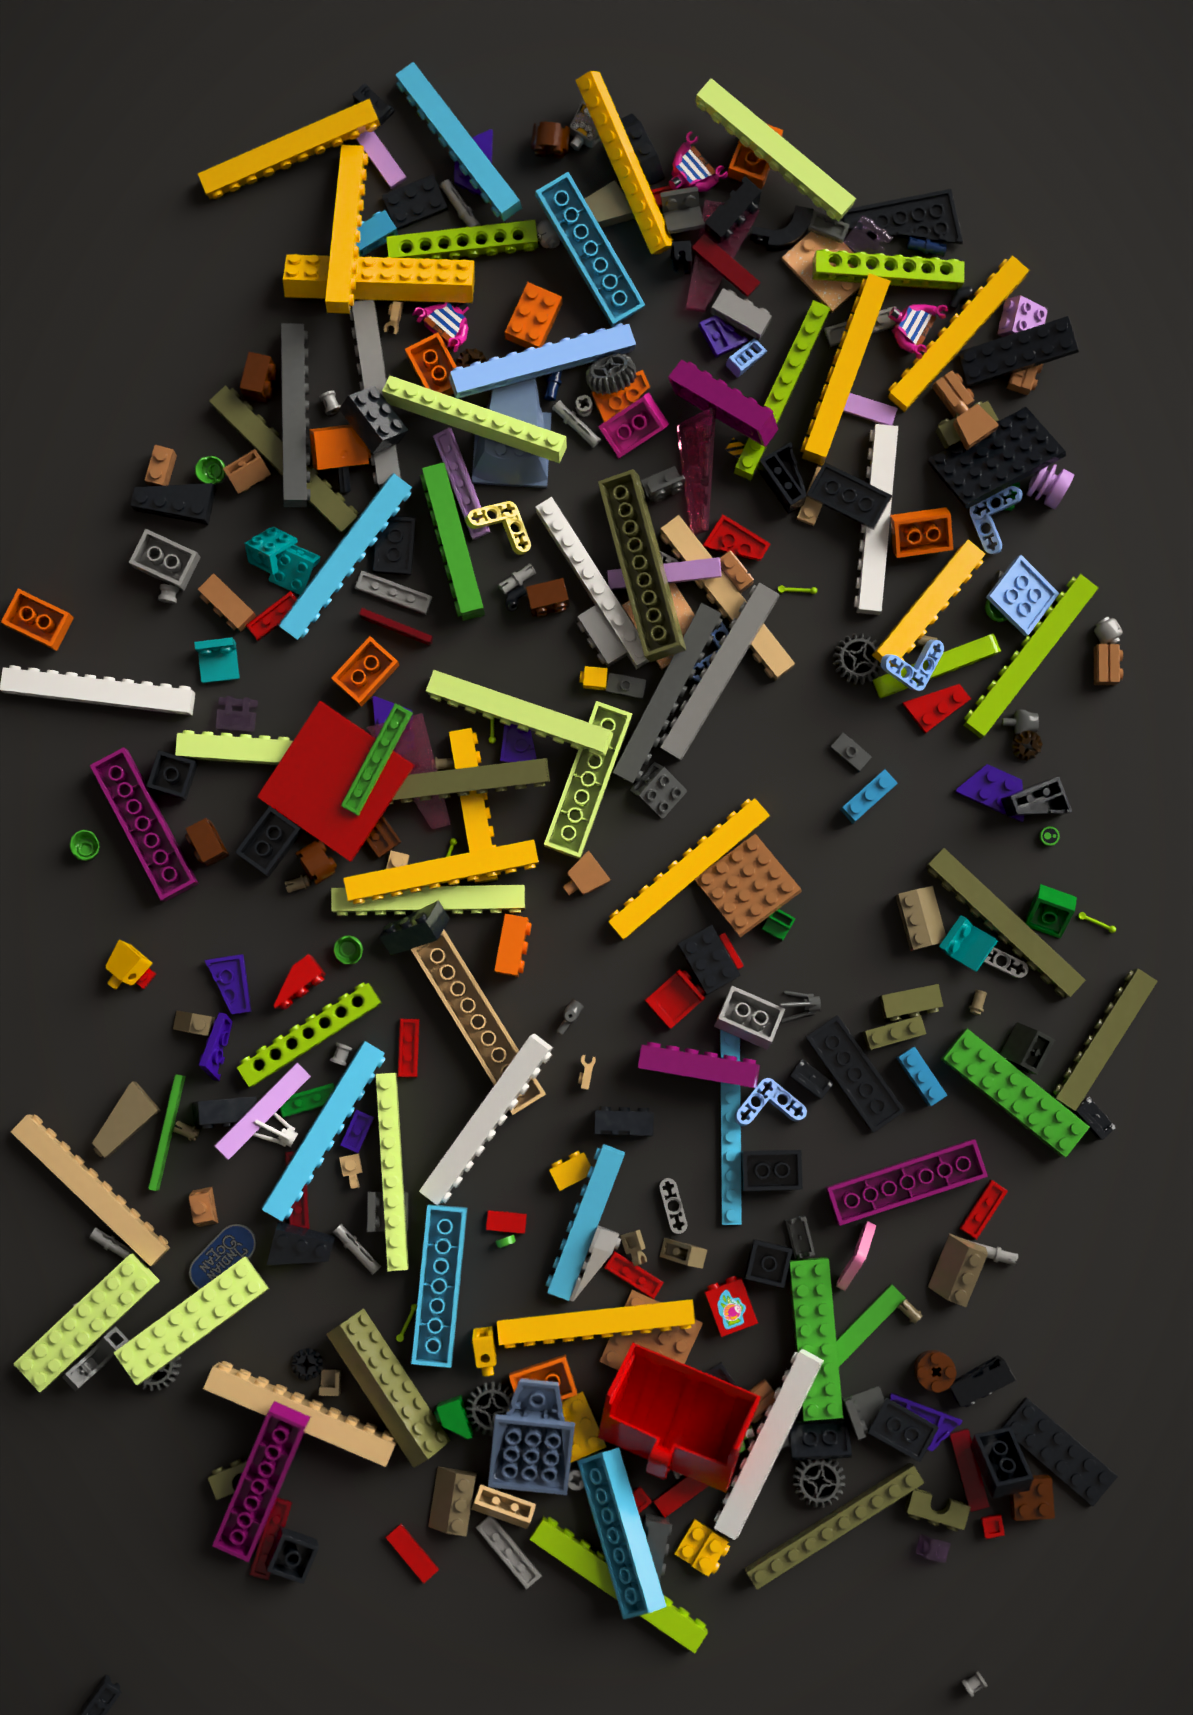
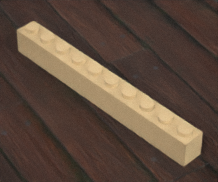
[660,515,795,680]
[11,1114,170,1266]

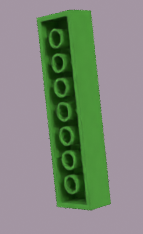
[420,462,485,621]
[940,1028,1090,1157]
[789,1257,843,1421]

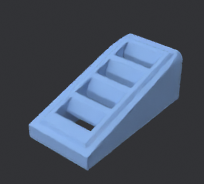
[726,338,767,378]

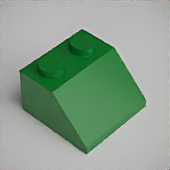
[1025,884,1077,939]
[434,1395,474,1439]

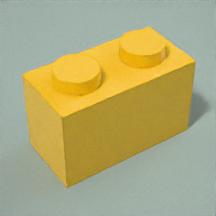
[549,1150,591,1191]

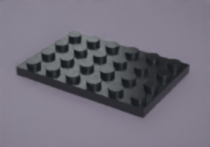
[928,407,1066,509]

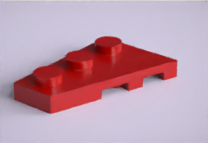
[703,515,771,561]
[902,684,971,733]

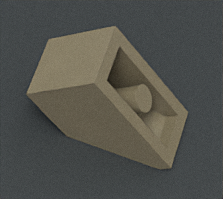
[173,1011,215,1036]
[660,1238,707,1269]

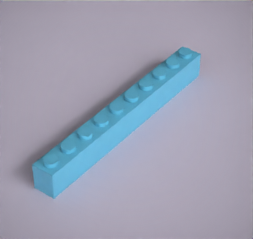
[395,62,522,221]
[278,473,412,640]
[261,1040,385,1221]

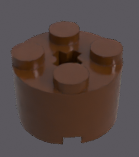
[531,122,570,158]
[295,841,337,885]
[914,1350,957,1393]

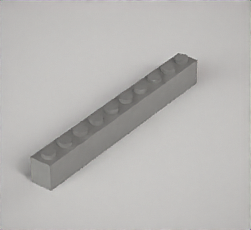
[350,300,401,488]
[660,582,780,760]

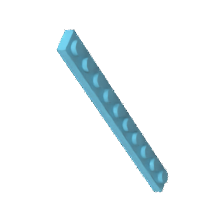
[720,1030,742,1225]

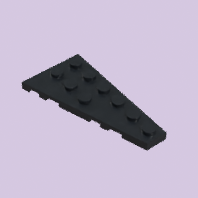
[842,189,963,244]

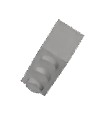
[711,289,772,340]
[576,604,627,667]

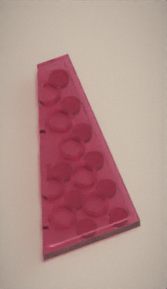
[686,200,760,312]
[676,408,716,535]
[367,713,451,829]

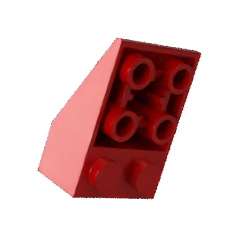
[273,954,326,1010]

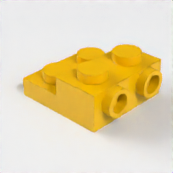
[674,1518,730,1577]

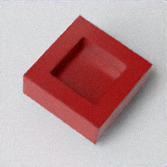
[136,968,157,989]
[981,1514,1005,1539]

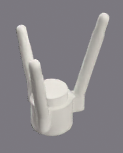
[253,1112,298,1147]

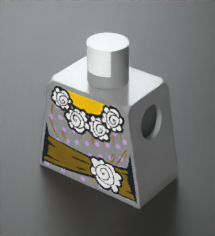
[570,101,601,151]

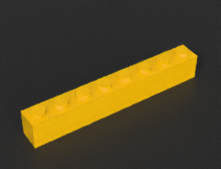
[872,539,985,667]
[449,728,501,884]

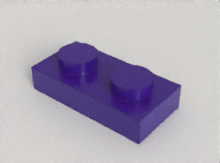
[341,1110,375,1153]

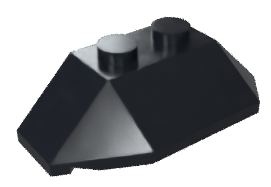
[620,114,665,186]

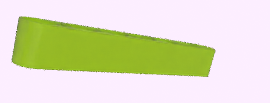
[873,634,1001,698]

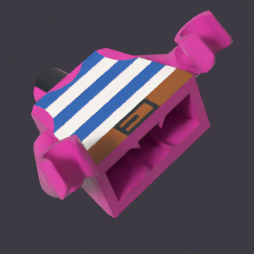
[669,131,728,192]
[412,302,469,352]
[888,304,948,359]

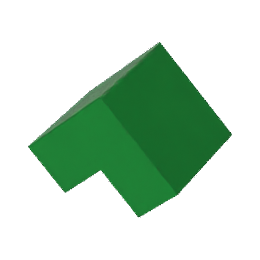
[761,909,796,941]

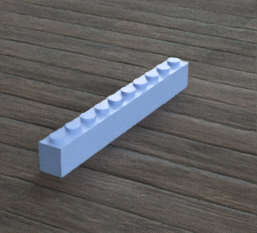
[449,323,636,399]

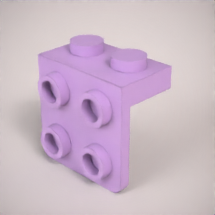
[998,295,1047,337]

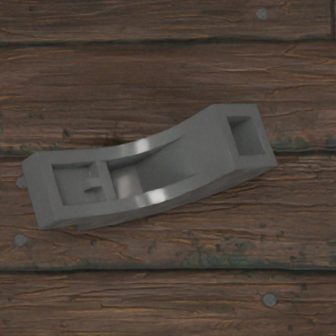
[62,1327,129,1392]

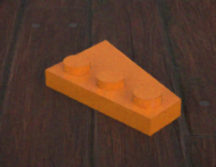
[591,370,650,422]

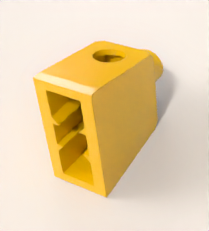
[106,939,152,989]
[472,1326,497,1376]

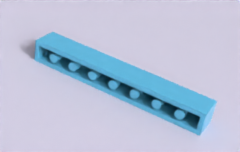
[545,1144,625,1301]

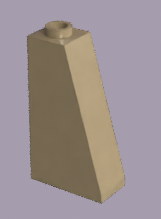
[584,180,635,228]
[92,1081,161,1158]

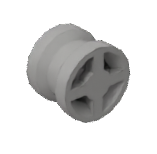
[158,584,179,604]
[568,1468,584,1490]

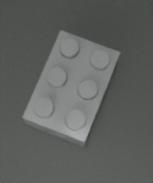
[129,529,201,591]
[714,986,785,1050]

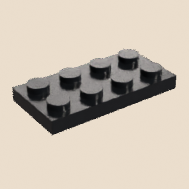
[806,462,892,530]

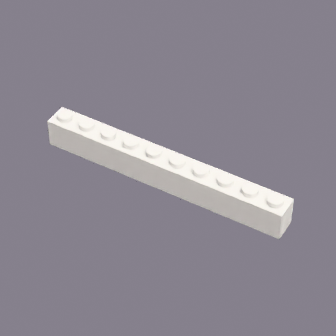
[854,424,898,615]
[536,497,649,669]
[0,665,195,716]
[419,1034,553,1205]
[714,1349,824,1540]

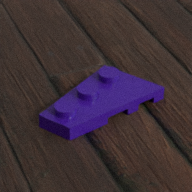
[500,723,537,763]
[204,954,252,1015]
[199,1012,233,1081]

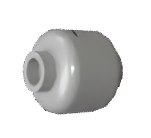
[536,219,561,248]
[1094,617,1123,644]

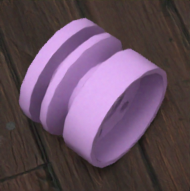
[1026,464,1074,510]

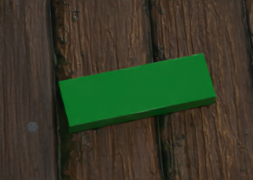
[280,1083,335,1118]

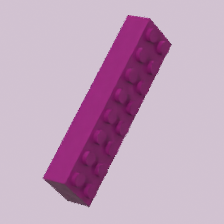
[90,747,199,902]
[825,1139,988,1226]
[212,1401,311,1562]

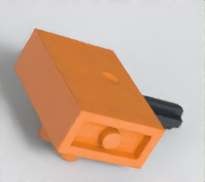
[309,425,371,493]

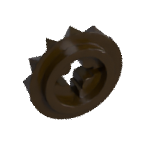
[457,348,487,368]
[1012,731,1043,761]

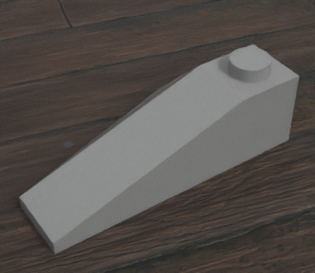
[570,1225,621,1301]

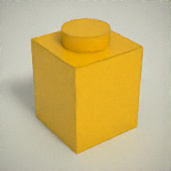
[580,666,608,690]

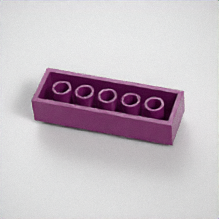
[668,359,779,447]
[638,1042,760,1088]

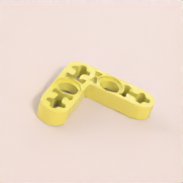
[465,501,531,555]

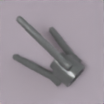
[779,991,821,1022]

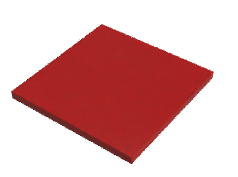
[257,701,415,861]

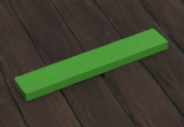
[341,703,413,815]
[149,1074,186,1191]
[836,1284,906,1366]

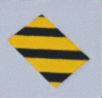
[725,438,745,459]

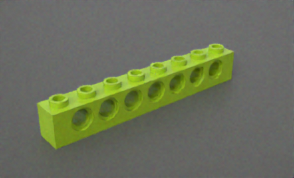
[386,220,538,260]
[812,249,964,290]
[237,982,382,1087]

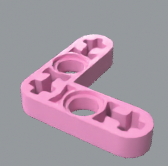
[836,1221,876,1291]

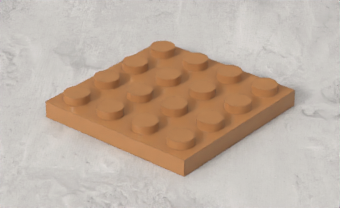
[695,834,802,938]
[599,1289,703,1371]

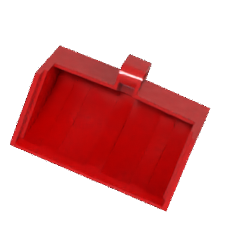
[598,1343,761,1493]

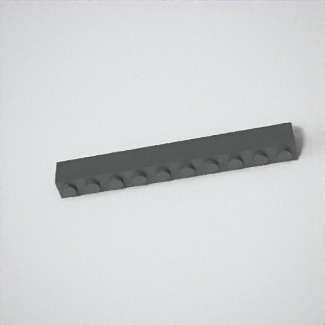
[281,323,311,507]
[612,603,723,784]

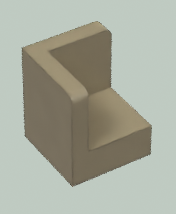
[319,1369,341,1396]

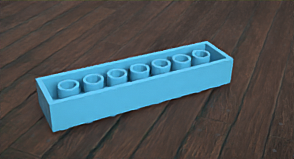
[535,172,645,327]
[411,1204,467,1368]
[577,1448,666,1620]

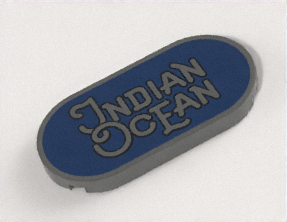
[189,1224,256,1290]

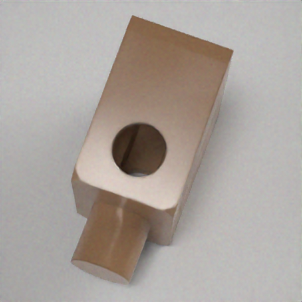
[953,401,999,450]
[562,851,611,896]
[189,1187,218,1227]

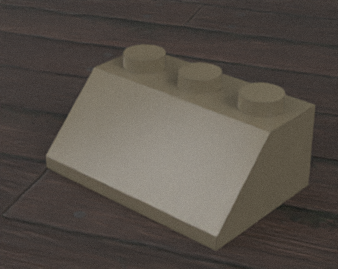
[895,886,946,951]
[928,1233,988,1307]
[428,1467,477,1536]

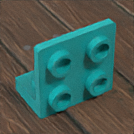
[245,527,298,575]
[269,545,321,595]
[194,637,240,683]
[939,915,998,972]

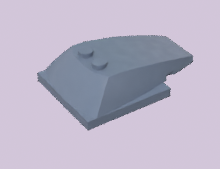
[472,378,552,488]
[488,1379,575,1495]

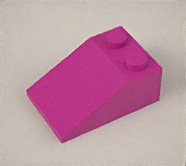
[598,392,669,458]

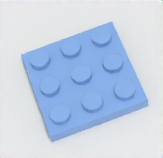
[986,555,1059,636]

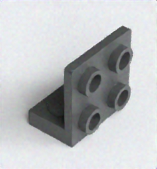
[660,186,705,234]
[641,466,685,503]
[630,762,687,819]
[367,1192,409,1232]
[843,1386,884,1440]

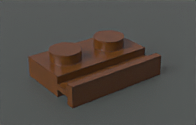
[366,815,402,858]

